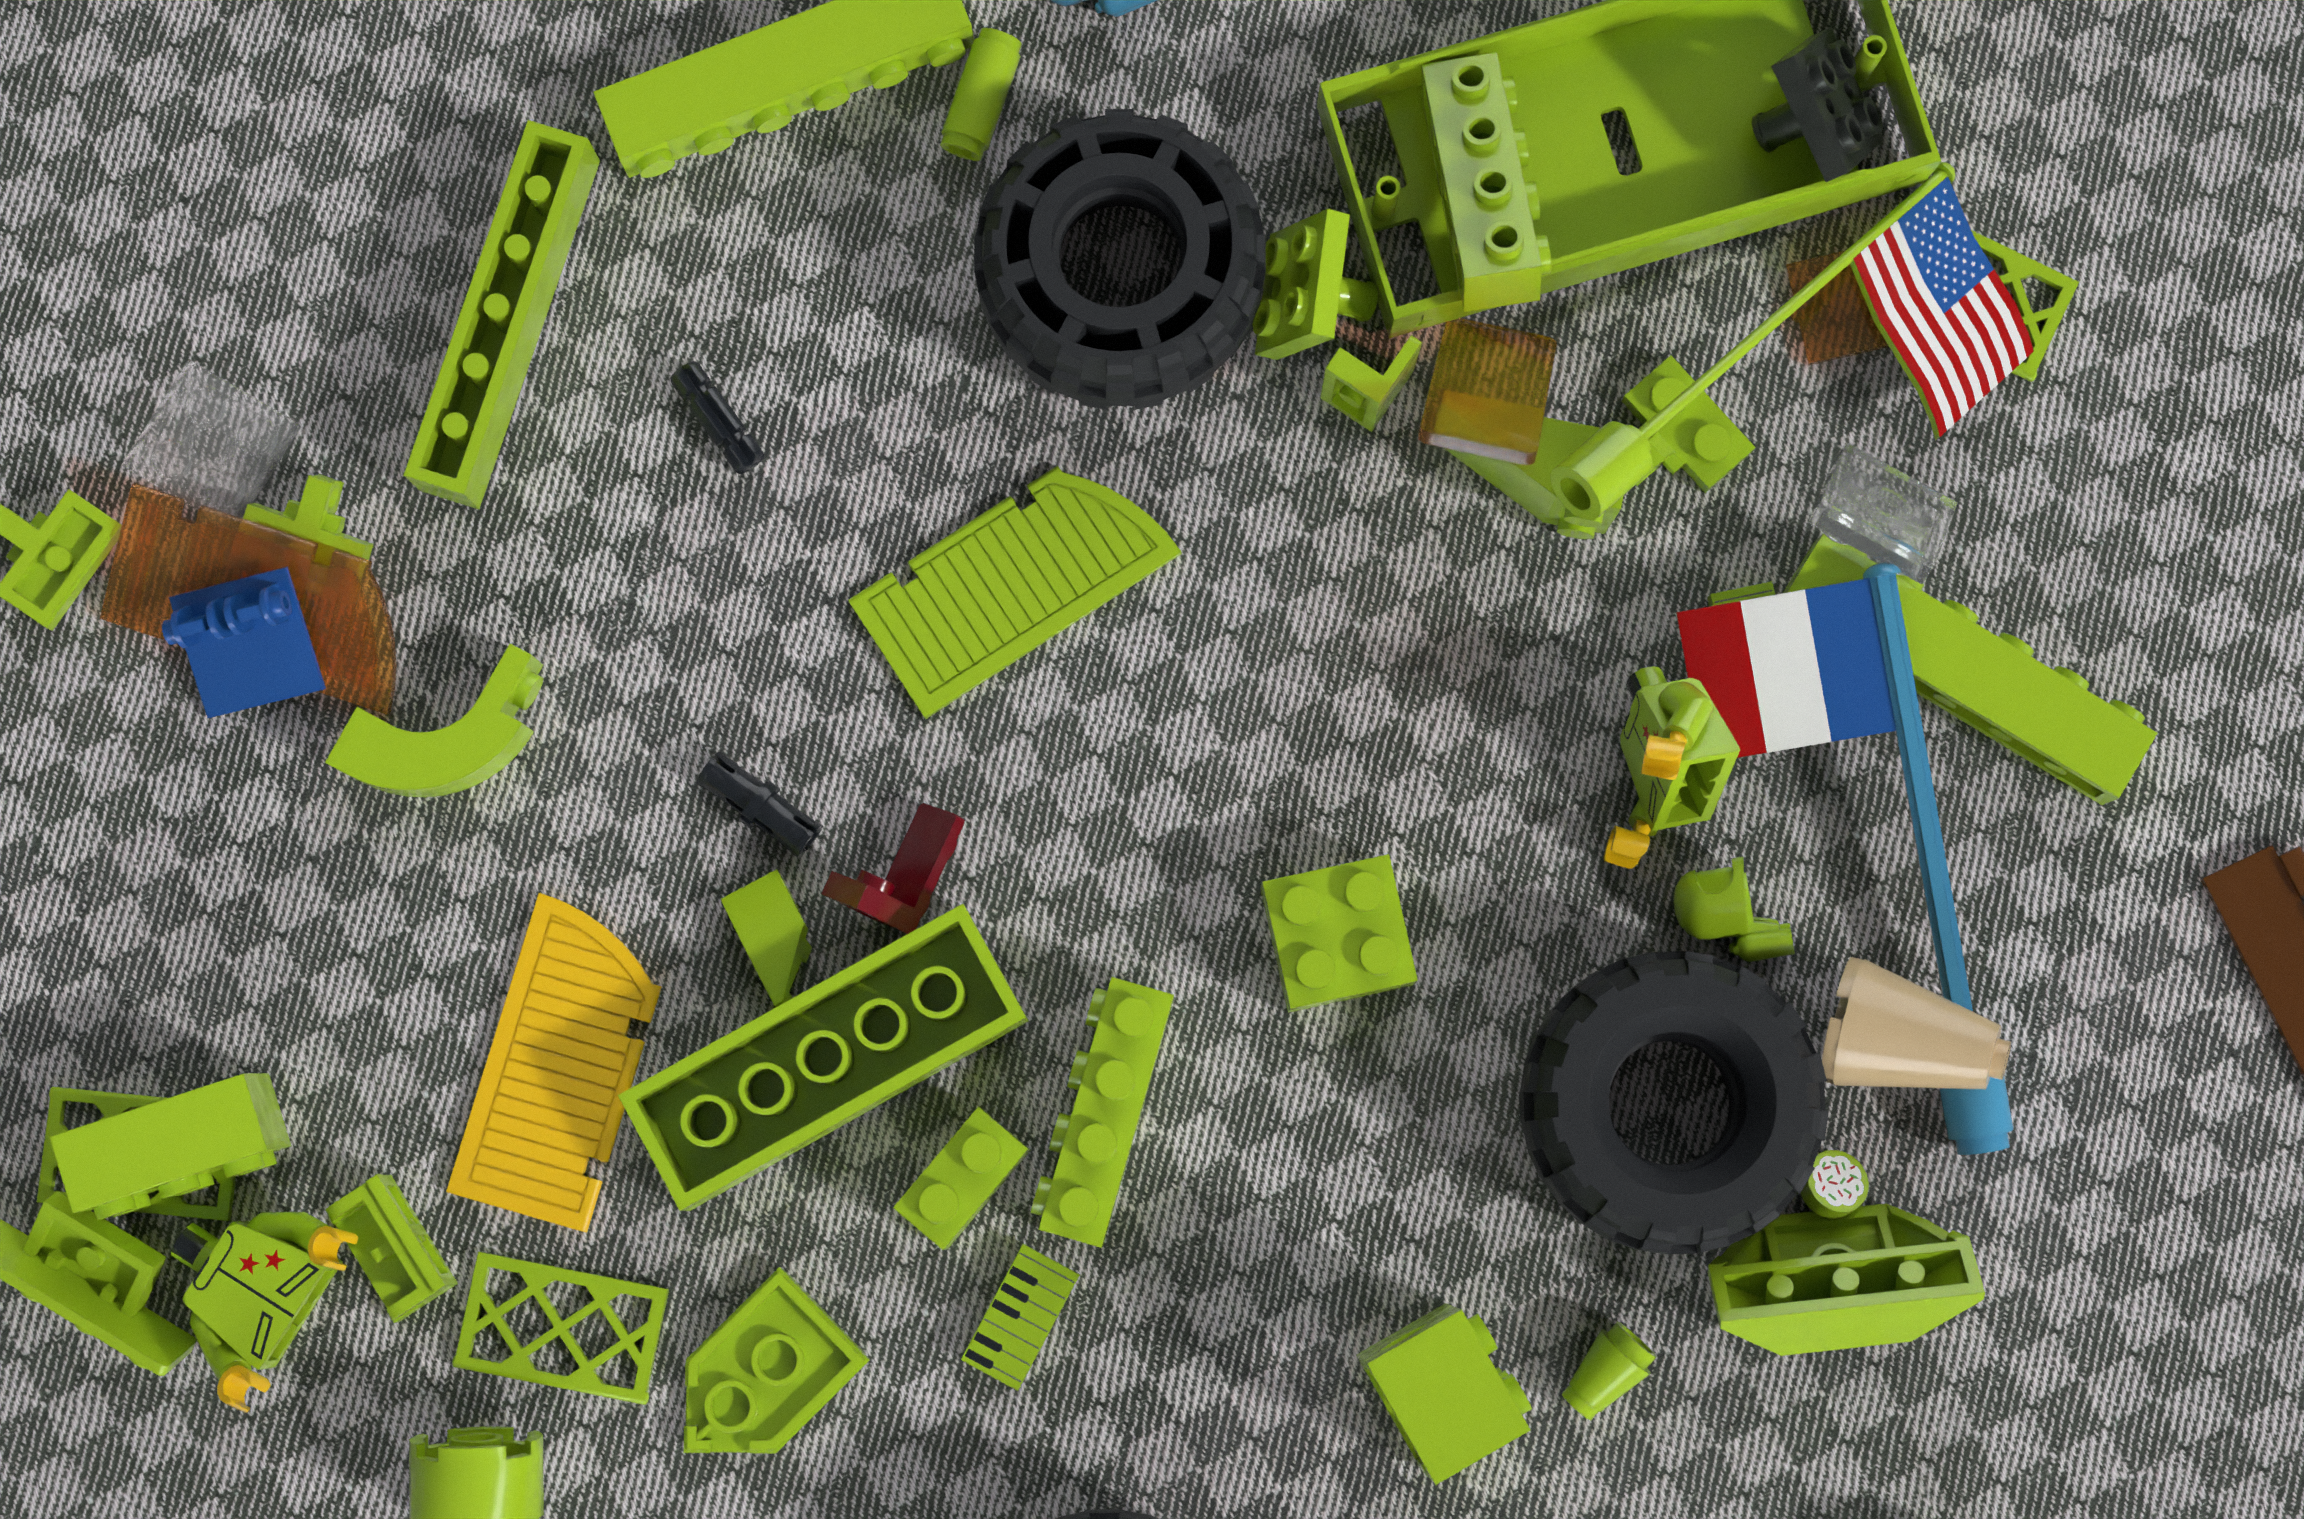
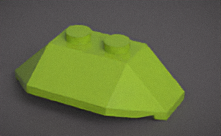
[1707,1203,1985,1356]

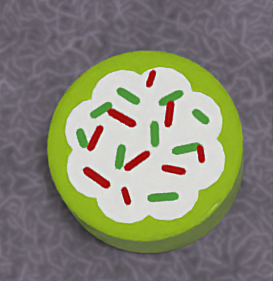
[1801,1150,1869,1219]

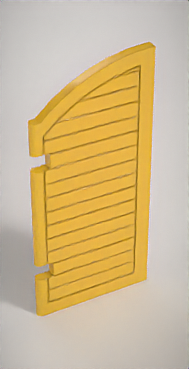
[446,893,662,1233]

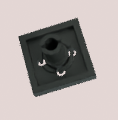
[1752,27,1884,182]

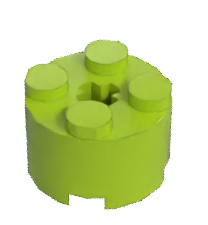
[409,1426,544,1519]

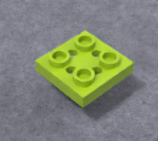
[1253,209,1378,360]

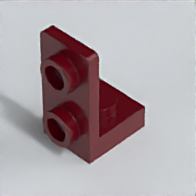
[821,803,965,934]

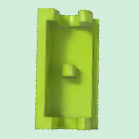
[325,1174,458,1323]

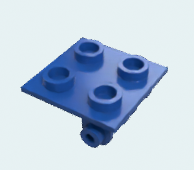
[162,566,326,718]

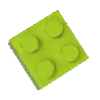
[1260,854,1418,1013]

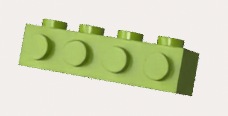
[1422,52,1552,312]
[1031,977,1174,1248]

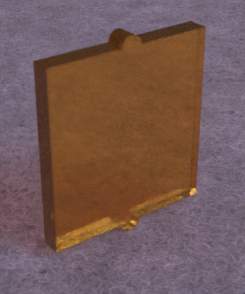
[1786,250,1889,366]

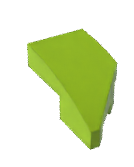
[720,869,812,1007]

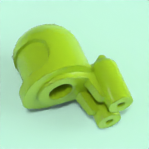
[1673,856,1795,962]

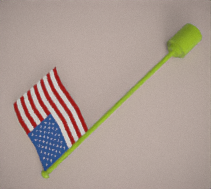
[1550,162,2034,521]

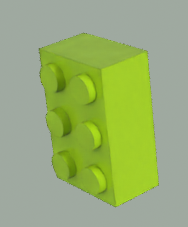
[49,1073,292,1220]

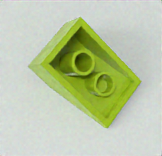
[1431,398,1623,539]

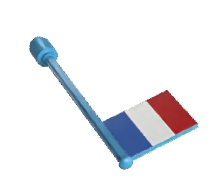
[1676,563,2014,1155]

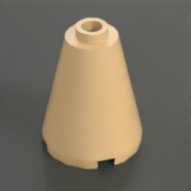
[1822,957,2011,1090]

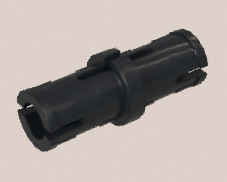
[696,750,823,859]

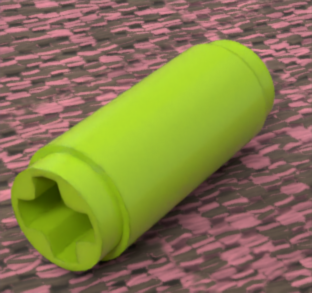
[940,28,1022,161]

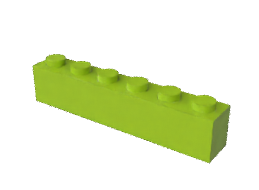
[593,0,974,178]
[403,120,600,509]
[1783,532,2158,805]

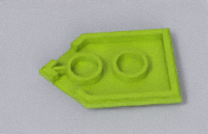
[683,1267,870,1454]

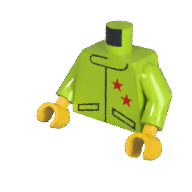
[1604,666,1740,869]
[170,1212,358,1413]

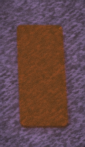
[1418,318,1557,465]

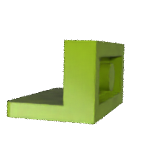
[1320,335,1422,432]

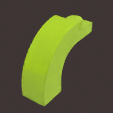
[325,643,543,797]

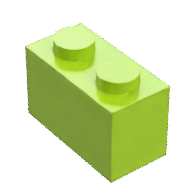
[893,1107,1031,1250]

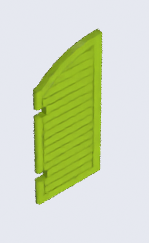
[848,465,1182,719]

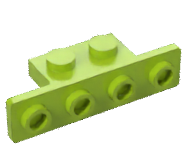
[0,1191,197,1376]

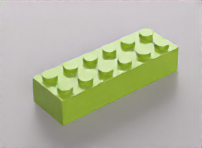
[618,904,1029,1211]

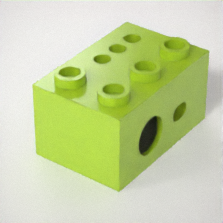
[1356,1303,1532,1485]

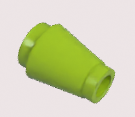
[1562,1321,1657,1421]

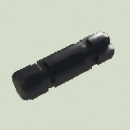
[670,361,764,475]

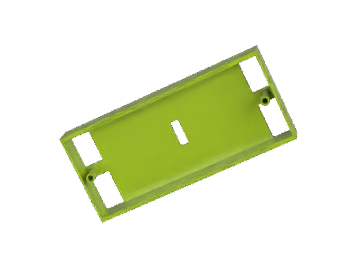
[1317,0,1941,339]

